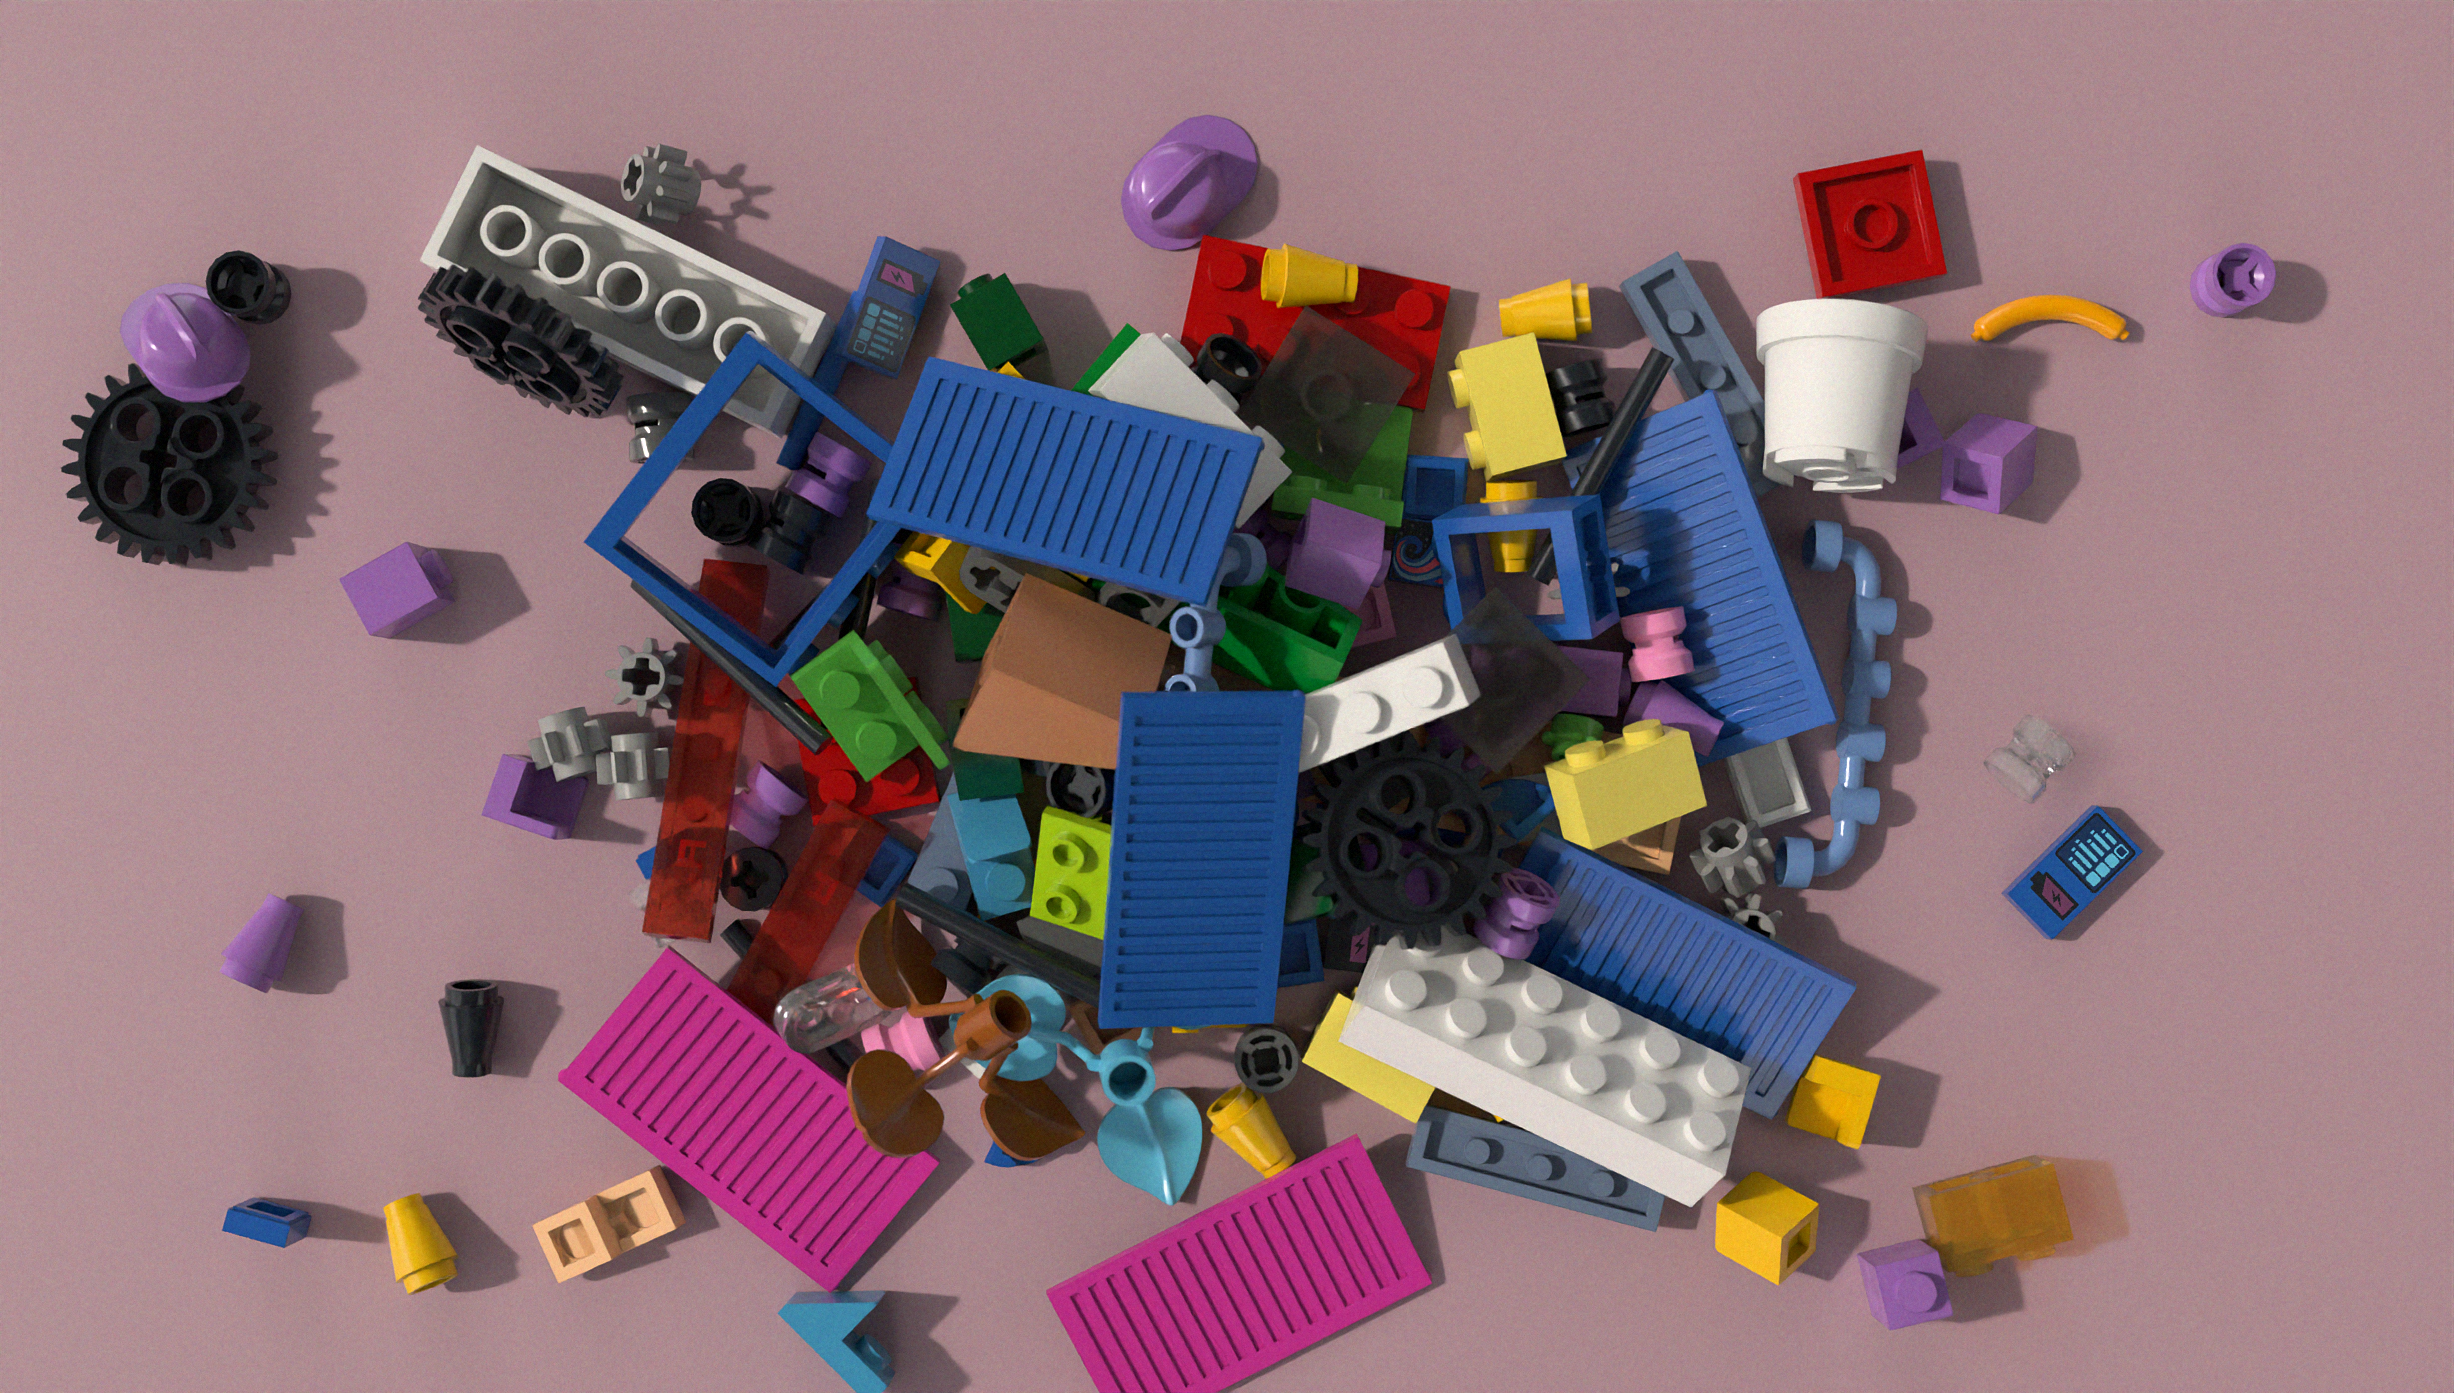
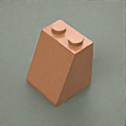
[952,573,1174,770]

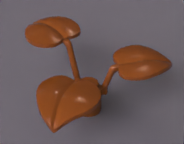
[846,898,1086,1161]

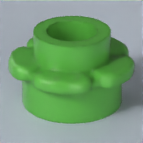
[1542,714,1604,761]

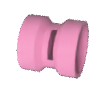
[1620,606,1695,682]
[861,1011,945,1071]

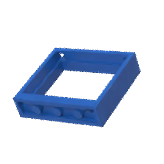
[583,331,901,687]

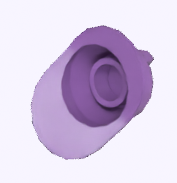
[1121,114,1258,251]
[120,283,251,403]

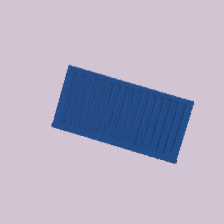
[866,356,1265,607]
[1562,389,1840,767]
[1098,690,1306,1029]
[1518,826,1857,1120]

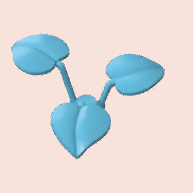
[949,974,1211,1206]

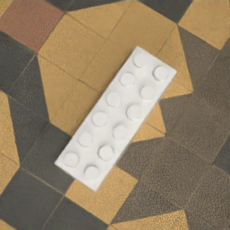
[419,145,837,439]
[1339,925,1751,1207]

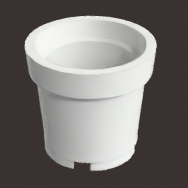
[1756,299,1928,493]

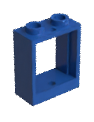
[1432,494,1620,644]

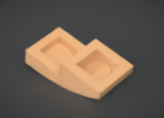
[532,1165,686,1283]

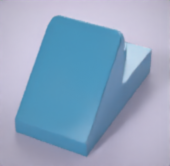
[947,792,1035,921]
[777,1290,896,1393]

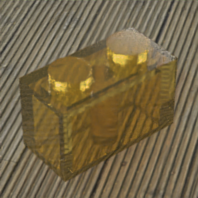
[1912,1155,2074,1277]

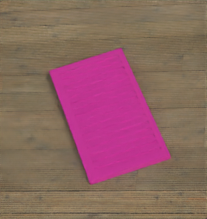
[558,945,940,1293]
[1046,1133,1432,1393]

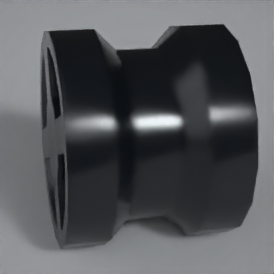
[718,847,790,912]

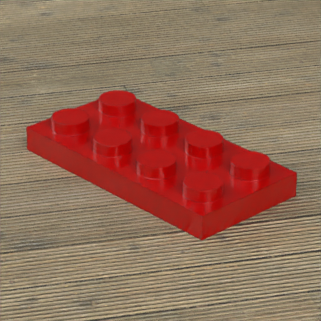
[1180,235,1451,413]

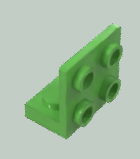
[1271,392,1413,534]
[789,630,951,782]

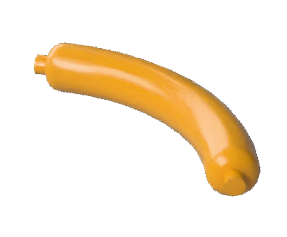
[1971,295,2130,342]

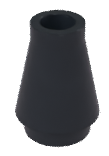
[438,979,505,1078]

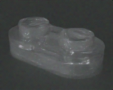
[774,963,893,1053]

